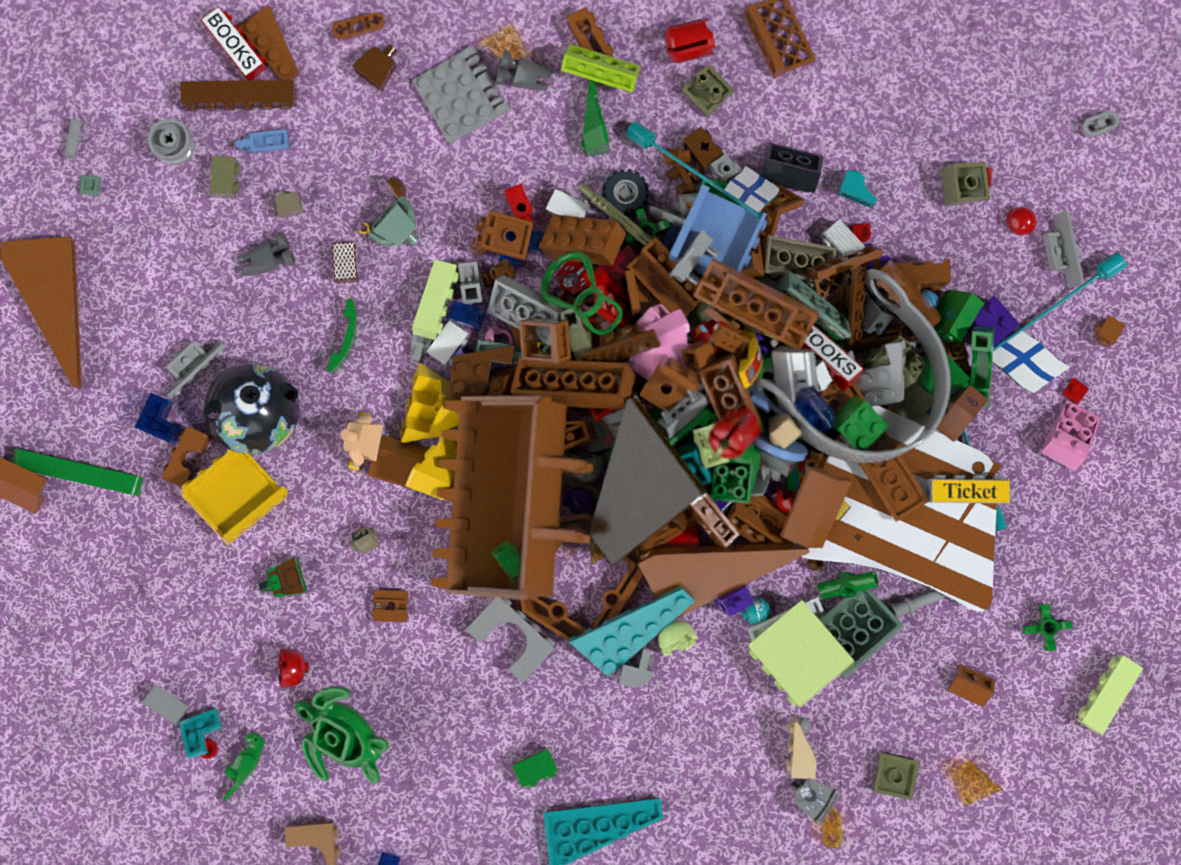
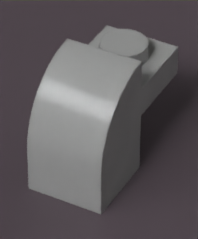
[458,260,482,304]
[619,649,654,687]

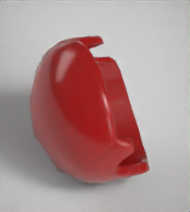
[1006,207,1037,236]
[776,489,795,514]

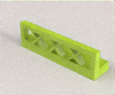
[561,44,641,93]

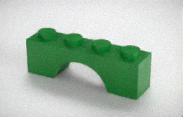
[970,326,995,408]

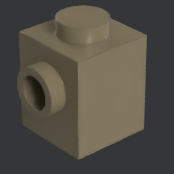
[273,191,304,219]

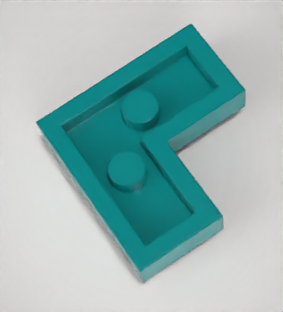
[179,708,222,760]

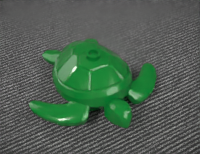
[294,686,389,784]

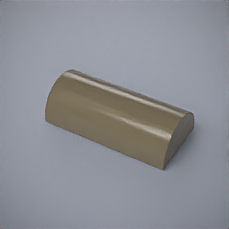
[762,235,837,286]

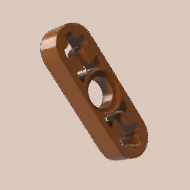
[332,12,386,41]

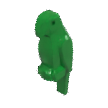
[222,732,265,802]

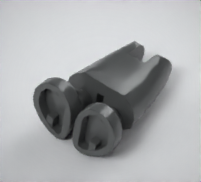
[495,50,552,91]
[237,231,296,276]

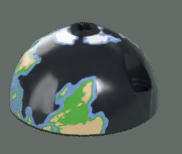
[203,363,300,454]

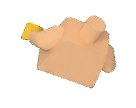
[341,412,383,471]

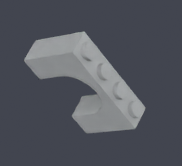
[466,597,555,683]

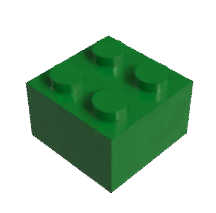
[828,395,889,451]

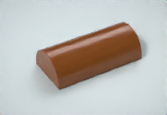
[697,355,764,441]

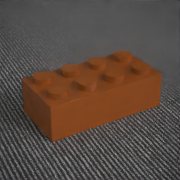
[539,214,626,266]

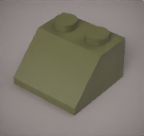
[941,162,990,206]

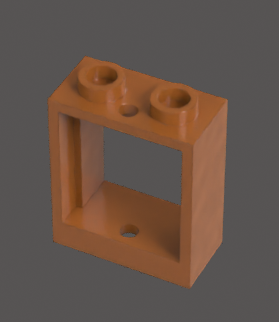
[519,317,571,363]

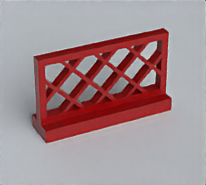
[583,267,637,330]

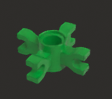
[625,208,670,245]
[1022,604,1073,651]

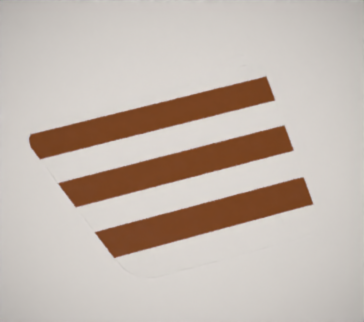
[793,406,997,612]

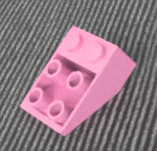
[1041,400,1101,471]

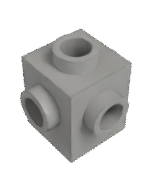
[709,154,739,183]

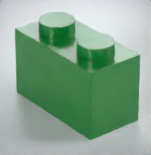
[512,748,558,789]

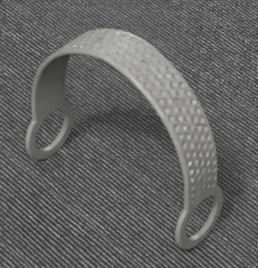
[753,269,950,463]

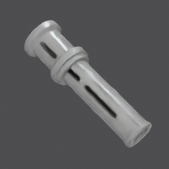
[889,590,948,619]

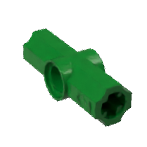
[818,570,879,599]

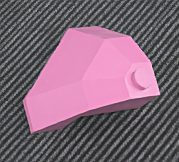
[625,309,691,388]

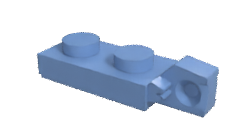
[236,129,290,154]

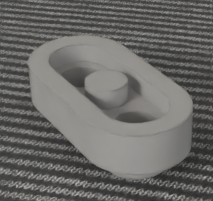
[1081,111,1120,138]

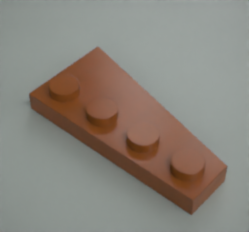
[239,5,300,80]

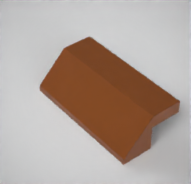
[627,237,702,318]
[368,434,429,491]
[0,456,48,514]
[780,468,852,548]
[726,495,793,544]

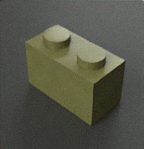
[210,156,241,198]

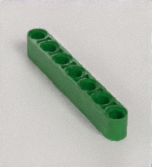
[11,448,144,497]

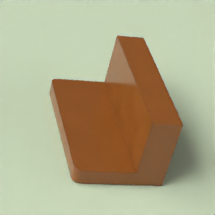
[948,664,996,707]

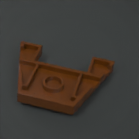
[448,346,514,400]

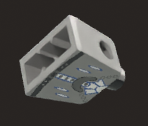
[789,779,841,826]

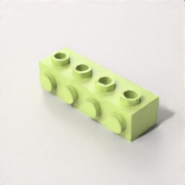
[412,259,460,340]
[1077,655,1144,735]

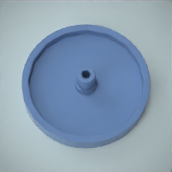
[753,428,807,461]

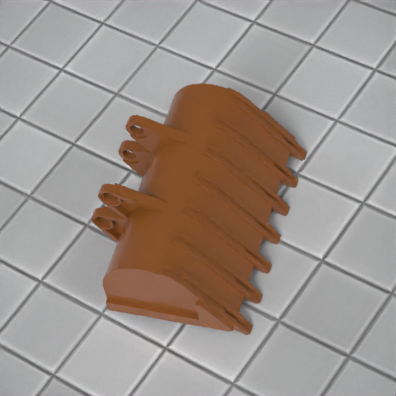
[430,396,595,600]

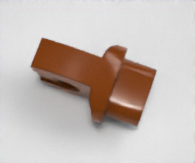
[663,147,692,165]

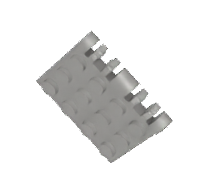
[412,46,511,145]

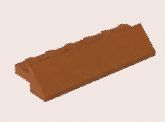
[693,258,820,349]

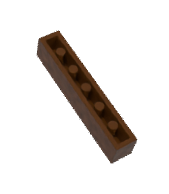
[180,80,297,112]

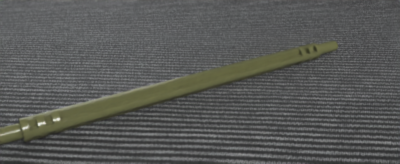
[578,183,758,333]

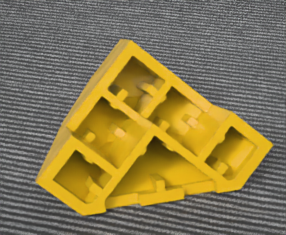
[401,363,459,443]
[405,434,457,502]

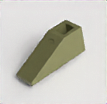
[560,307,595,361]

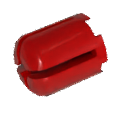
[664,17,715,64]
[708,407,761,459]

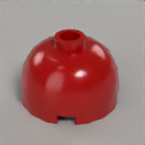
[278,649,309,688]

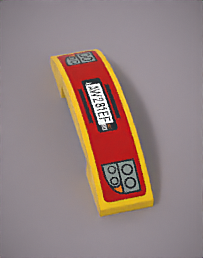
[739,327,762,388]

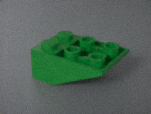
[711,442,761,504]

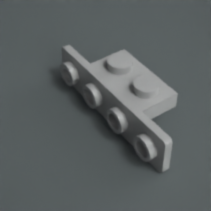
[1043,211,1084,288]
[165,340,225,398]

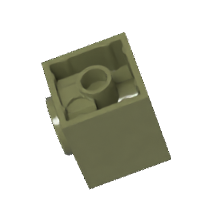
[862,335,926,389]

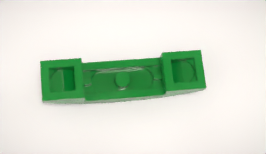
[327,298,358,374]

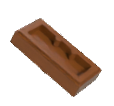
[709,323,751,357]

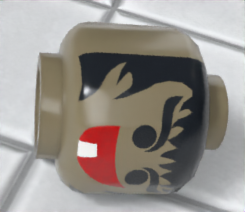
[350,526,380,554]

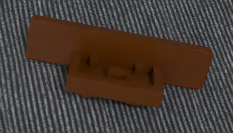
[839,267,867,345]
[582,324,661,362]

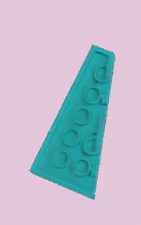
[569,586,695,677]
[544,798,663,865]

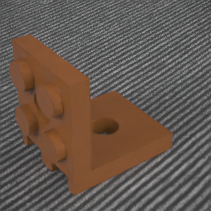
[761,183,805,241]
[471,210,533,261]
[625,270,660,317]
[639,354,699,412]

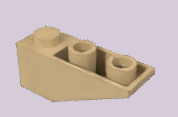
[767,414,802,449]
[786,715,816,779]

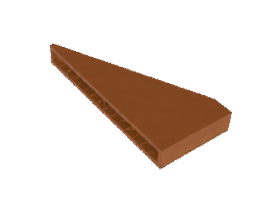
[0,236,82,390]
[636,543,810,619]

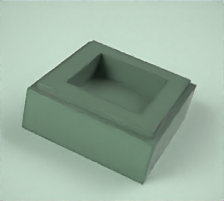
[79,175,101,196]

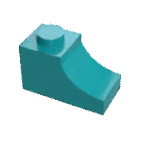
[837,170,877,209]

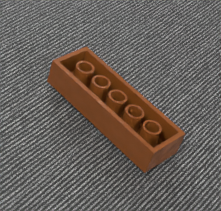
[510,359,635,409]

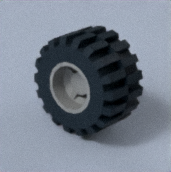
[602,169,649,219]

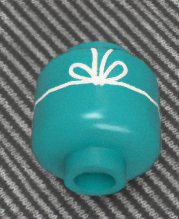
[741,597,771,625]

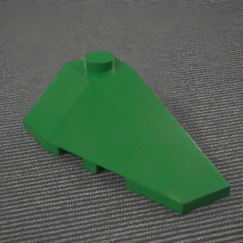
[580,79,609,157]

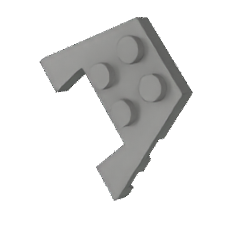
[846,340,905,407]

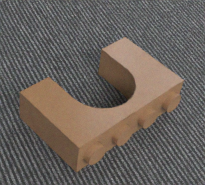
[285,821,340,865]

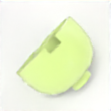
[658,619,698,655]

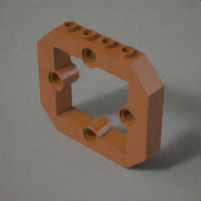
[520,513,644,641]

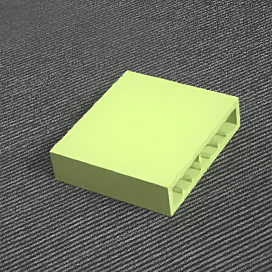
[748,600,854,708]

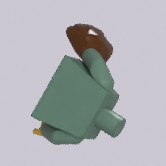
[359,176,419,246]

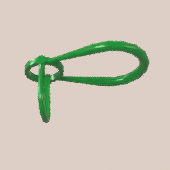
[540,251,622,335]

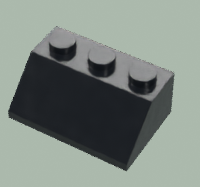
[761,142,823,193]

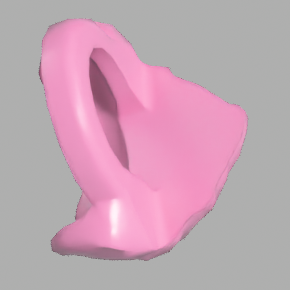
[485,325,513,345]

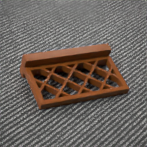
[743,0,816,79]
[807,246,884,309]

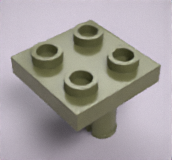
[681,64,735,117]

